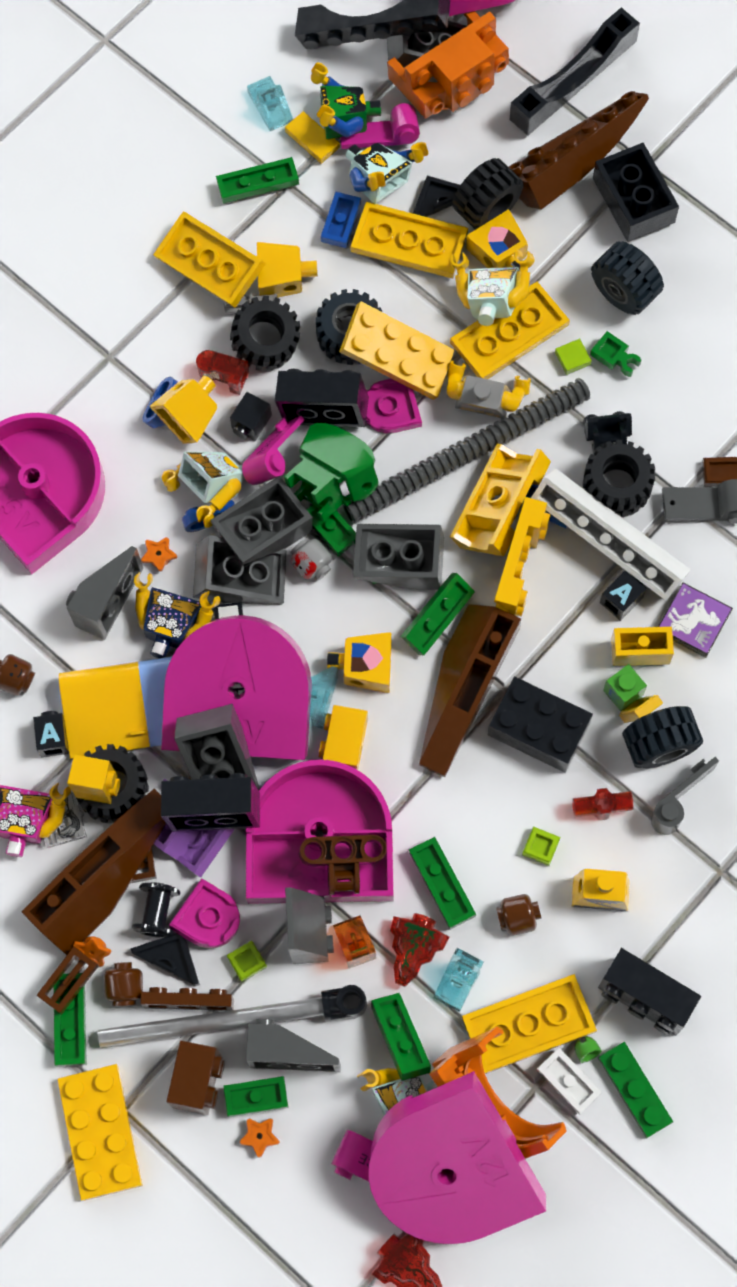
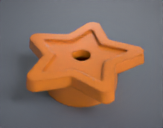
[141,537,177,572]
[73,936,111,967]
[240,1118,280,1158]

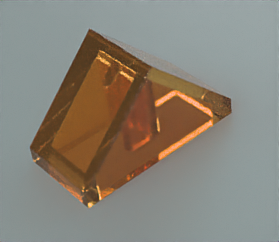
[333,915,376,969]

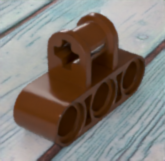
[298,835,387,895]

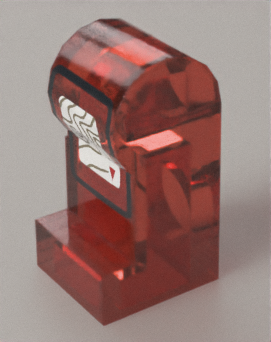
[196,350,249,395]

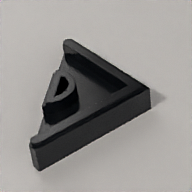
[413,175,460,217]
[130,933,200,986]

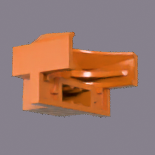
[387,11,509,119]
[429,1027,567,1159]

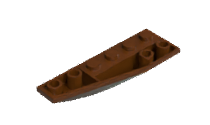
[509,91,649,210]
[419,604,521,777]
[21,788,166,955]

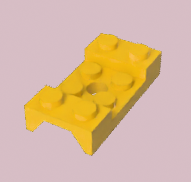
[450,444,551,556]
[494,497,550,617]

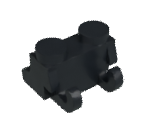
[583,411,632,454]

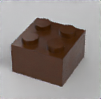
[166,1040,225,1115]

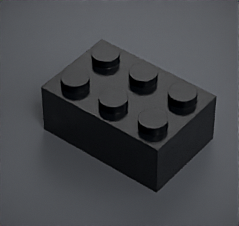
[593,142,679,242]
[275,368,369,427]
[488,676,593,773]
[161,773,260,832]
[598,947,702,1036]

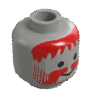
[290,538,332,580]

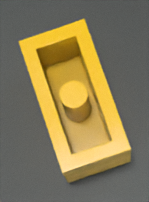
[611,626,674,666]
[318,705,368,770]
[67,754,120,804]

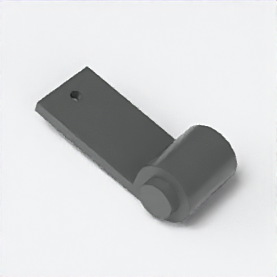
[662,479,737,524]
[651,756,719,835]

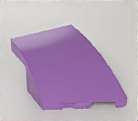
[154,779,235,877]

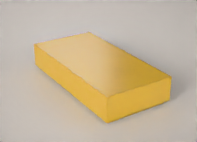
[285,111,340,164]
[619,695,663,723]

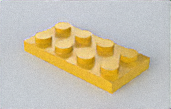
[351,202,468,279]
[153,211,266,308]
[450,281,570,379]
[339,301,454,400]
[462,974,597,1074]
[57,1064,143,1201]

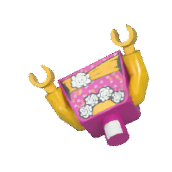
[0,783,71,857]

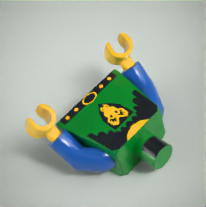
[311,62,381,139]

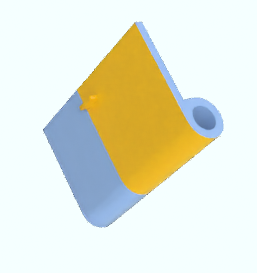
[59,657,172,759]

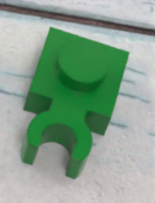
[590,331,642,377]

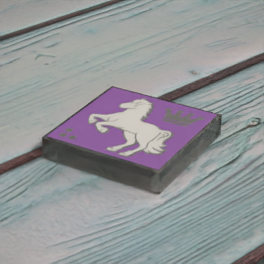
[658,582,733,658]

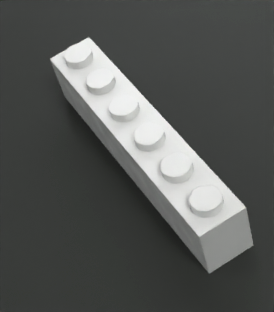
[531,468,691,601]

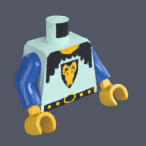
[346,142,429,204]

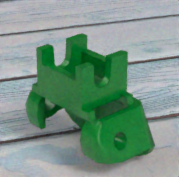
[284,423,379,521]

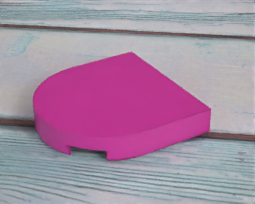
[366,378,422,433]
[169,878,240,948]

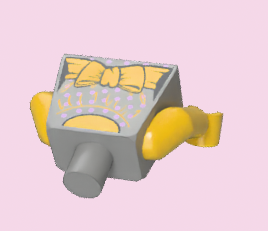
[447,360,531,418]

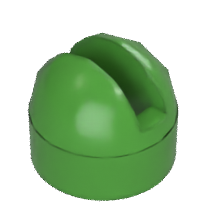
[574,1036,602,1063]

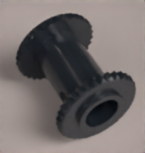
[132,882,180,937]

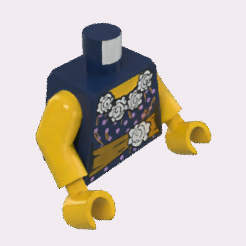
[134,572,221,658]

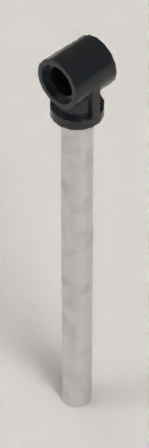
[98,985,367,1048]

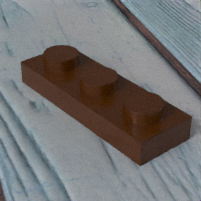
[140,987,234,1011]

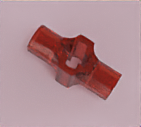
[572,788,633,820]

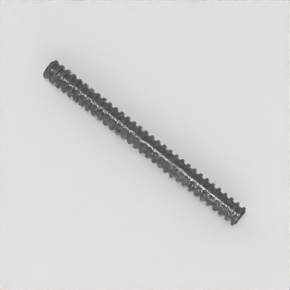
[343,378,590,524]

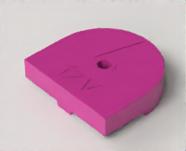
[0,413,105,574]
[161,615,312,760]
[246,760,394,904]
[368,1071,546,1244]

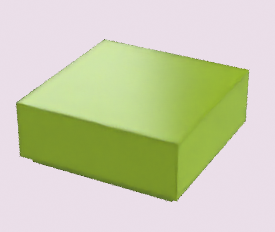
[555,338,592,375]
[522,826,561,866]
[226,940,267,982]

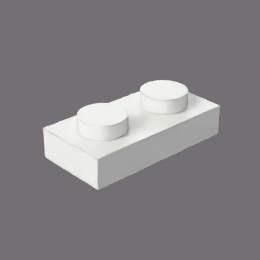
[537,1048,602,1115]

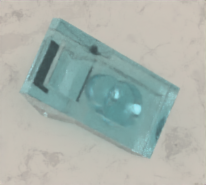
[247,76,293,132]
[310,666,338,729]
[433,948,484,1012]

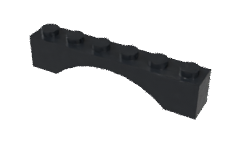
[295,0,451,49]
[509,7,640,136]

